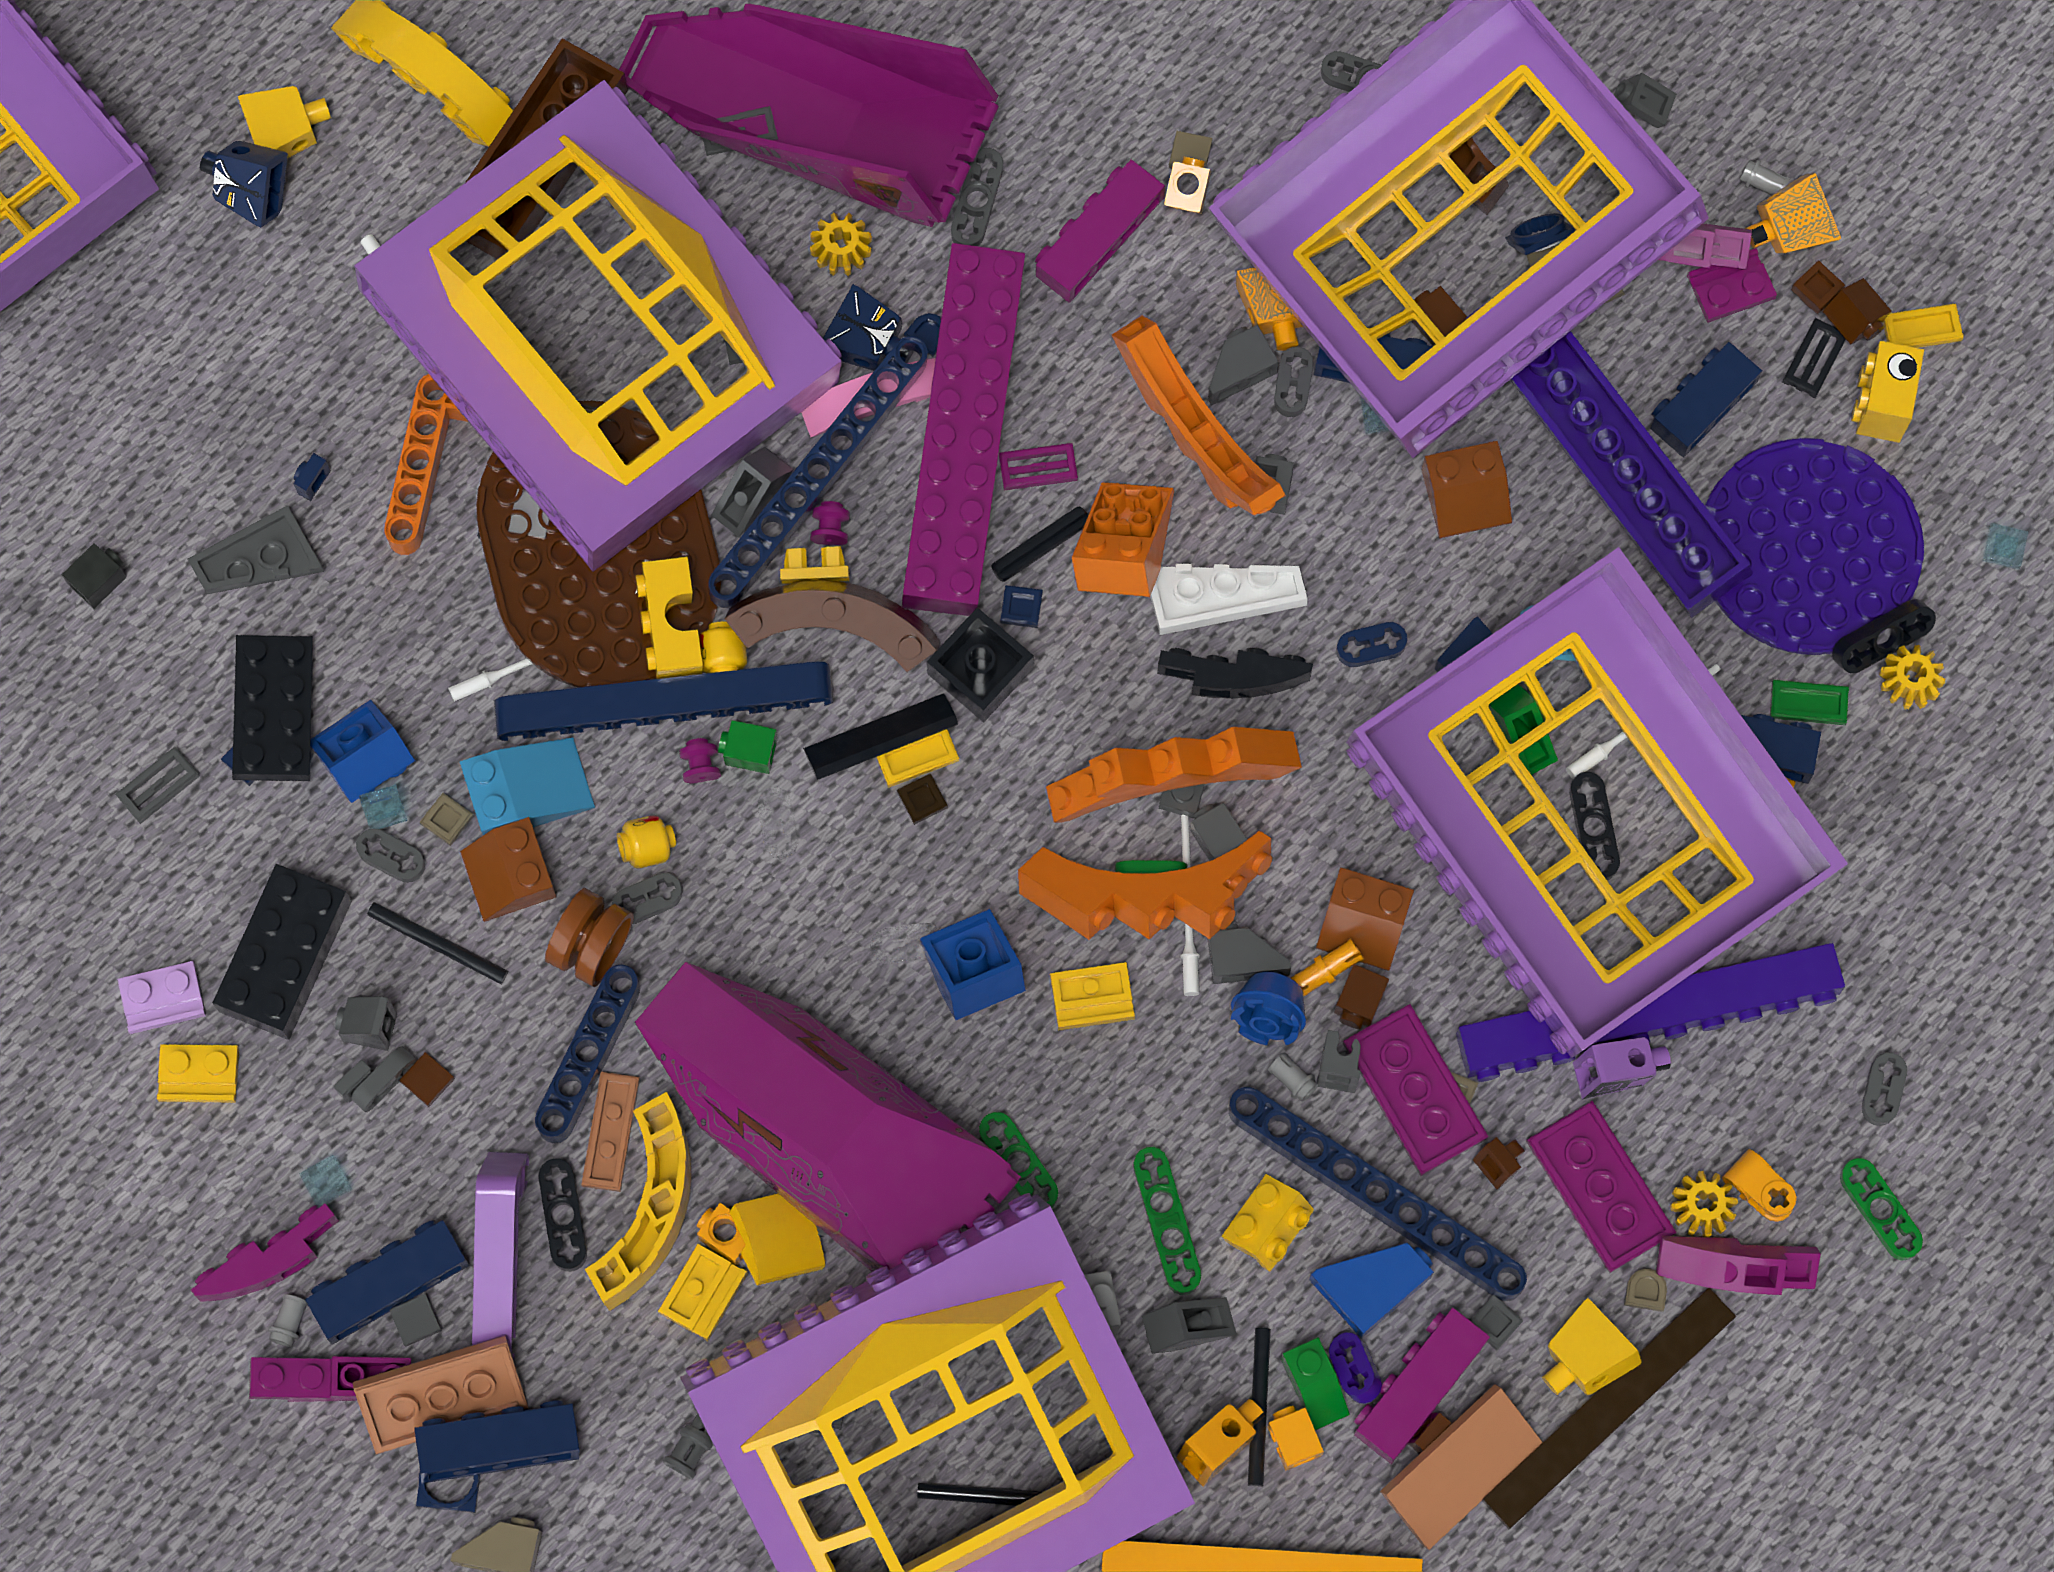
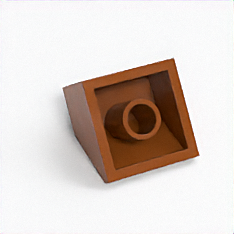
[1421,441,1512,539]
[460,817,557,922]
[1316,867,1414,971]

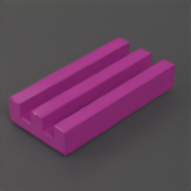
[999,443,1078,491]

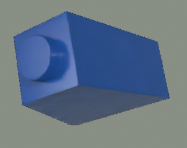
[1309,1243,1434,1339]

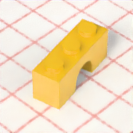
[635,557,703,679]

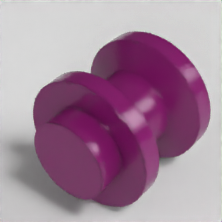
[810,501,850,546]
[679,738,721,784]

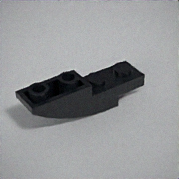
[1157,648,1313,699]

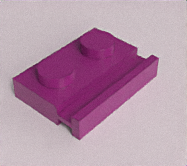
[1687,248,1777,323]

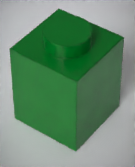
[718,720,778,774]

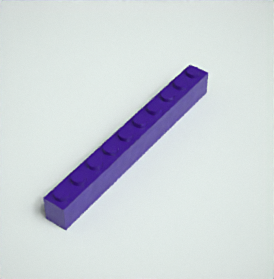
[1456,943,1845,1082]

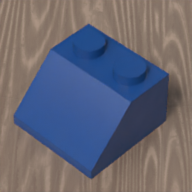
[311,700,415,803]
[920,909,1026,1020]

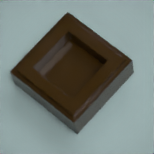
[897,773,948,825]

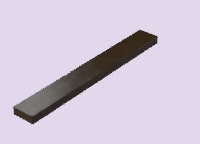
[1482,1288,1737,1530]

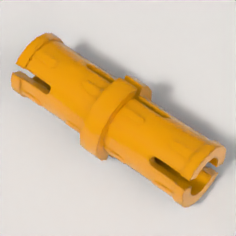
[1291,938,1364,997]

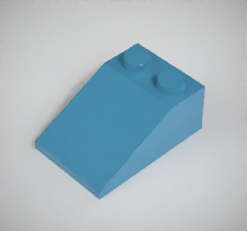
[459,737,595,835]

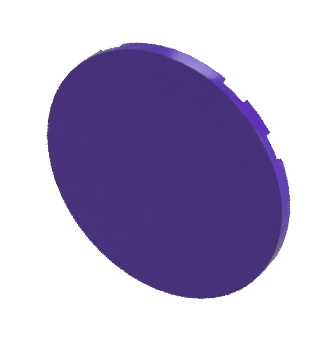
[1705,438,1924,655]

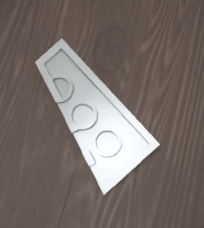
[1150,564,1307,635]

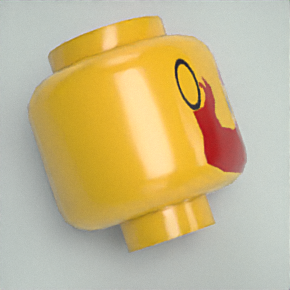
[699,621,748,673]
[617,815,676,869]

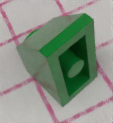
[1489,684,1558,775]
[1281,1337,1350,1431]

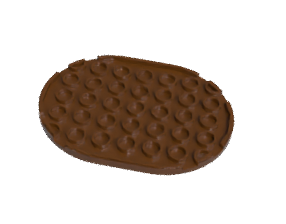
[476,400,721,688]

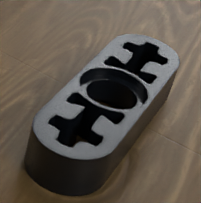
[1832,599,1936,673]
[1569,772,1620,881]
[538,1159,587,1272]

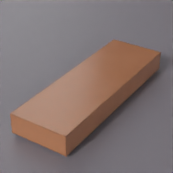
[581,1072,640,1192]

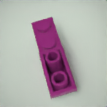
[1603,207,1752,269]
[191,1203,339,1302]
[1656,1236,1821,1295]
[249,1356,411,1402]

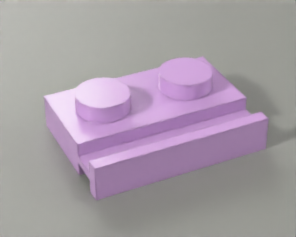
[118,961,206,1034]

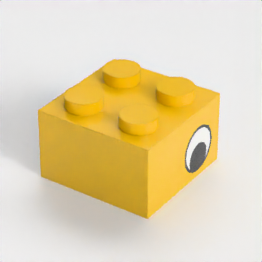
[1851,341,1924,443]

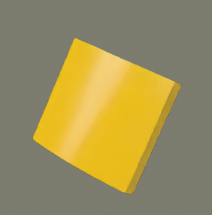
[729,1194,825,1286]

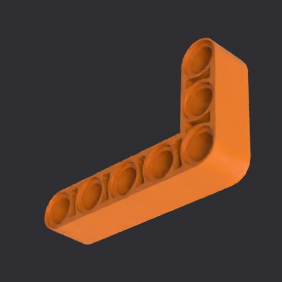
[384,374,468,555]

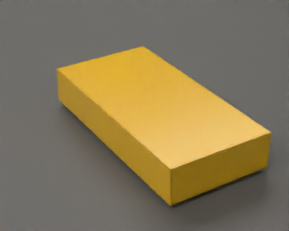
[1883,303,1964,348]
[876,729,959,788]

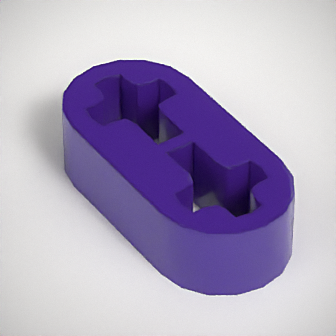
[1329,1332,1382,1404]

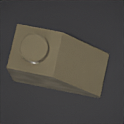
[451,1517,542,1572]

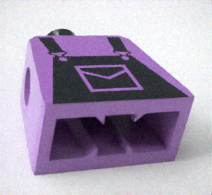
[1573,1037,1671,1100]

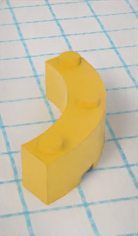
[331,0,513,147]
[585,1092,691,1311]

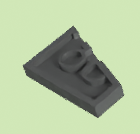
[188,506,324,594]

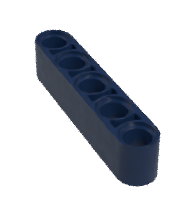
[535,964,640,1144]

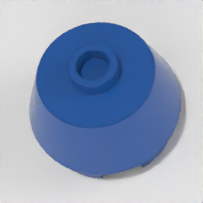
[1231,972,1306,1045]

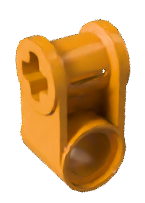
[1722,1149,1797,1222]

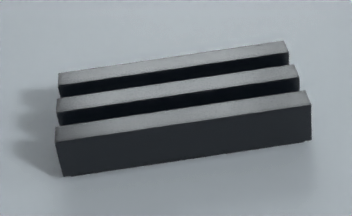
[1782,318,1846,399]

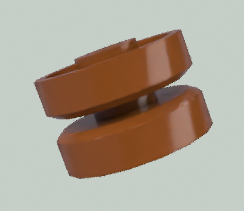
[545,888,634,987]

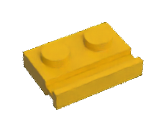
[1050,962,1135,1031]
[157,1044,239,1103]
[658,1244,748,1341]

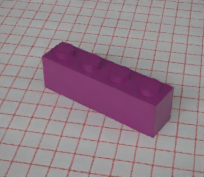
[1035,159,1165,303]
[1354,1308,1490,1465]

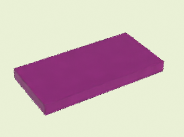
[1343,1004,1489,1177]
[1526,1101,1677,1273]

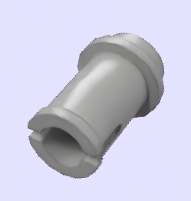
[1740,160,1790,195]
[1268,1053,1318,1102]
[268,1294,307,1347]

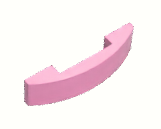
[801,358,936,437]

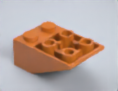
[1072,482,1174,597]

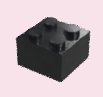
[927,607,1034,723]

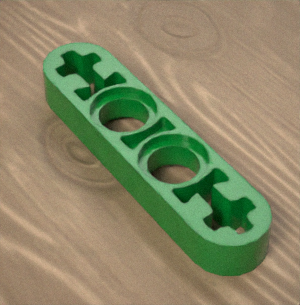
[1133,1147,1201,1295]

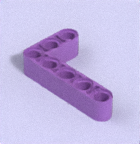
[472,1152,529,1360]

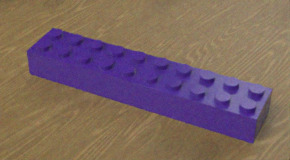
[1466,297,1752,618]

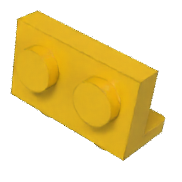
[1221,1174,1314,1271]

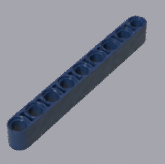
[708,336,928,608]
[494,661,833,741]
[1229,1087,1527,1301]

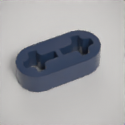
[1336,622,1407,667]

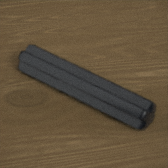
[991,506,1088,582]

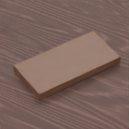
[353,1336,528,1454]
[1380,1384,1543,1550]

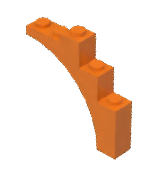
[1112,315,1286,516]
[1046,727,1302,823]
[1018,831,1272,940]

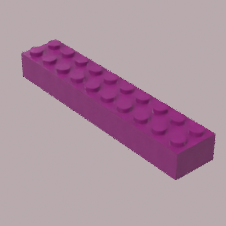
[902,243,1025,616]

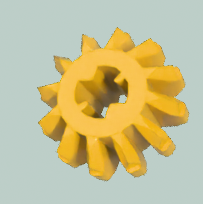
[810,212,872,276]
[1879,645,1945,710]
[1670,1171,1738,1237]

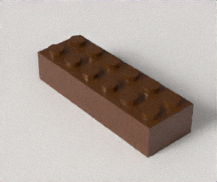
[465,38,628,267]

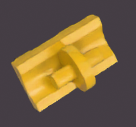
[780,546,850,584]

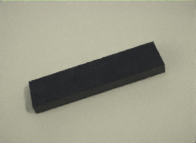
[803,693,958,780]

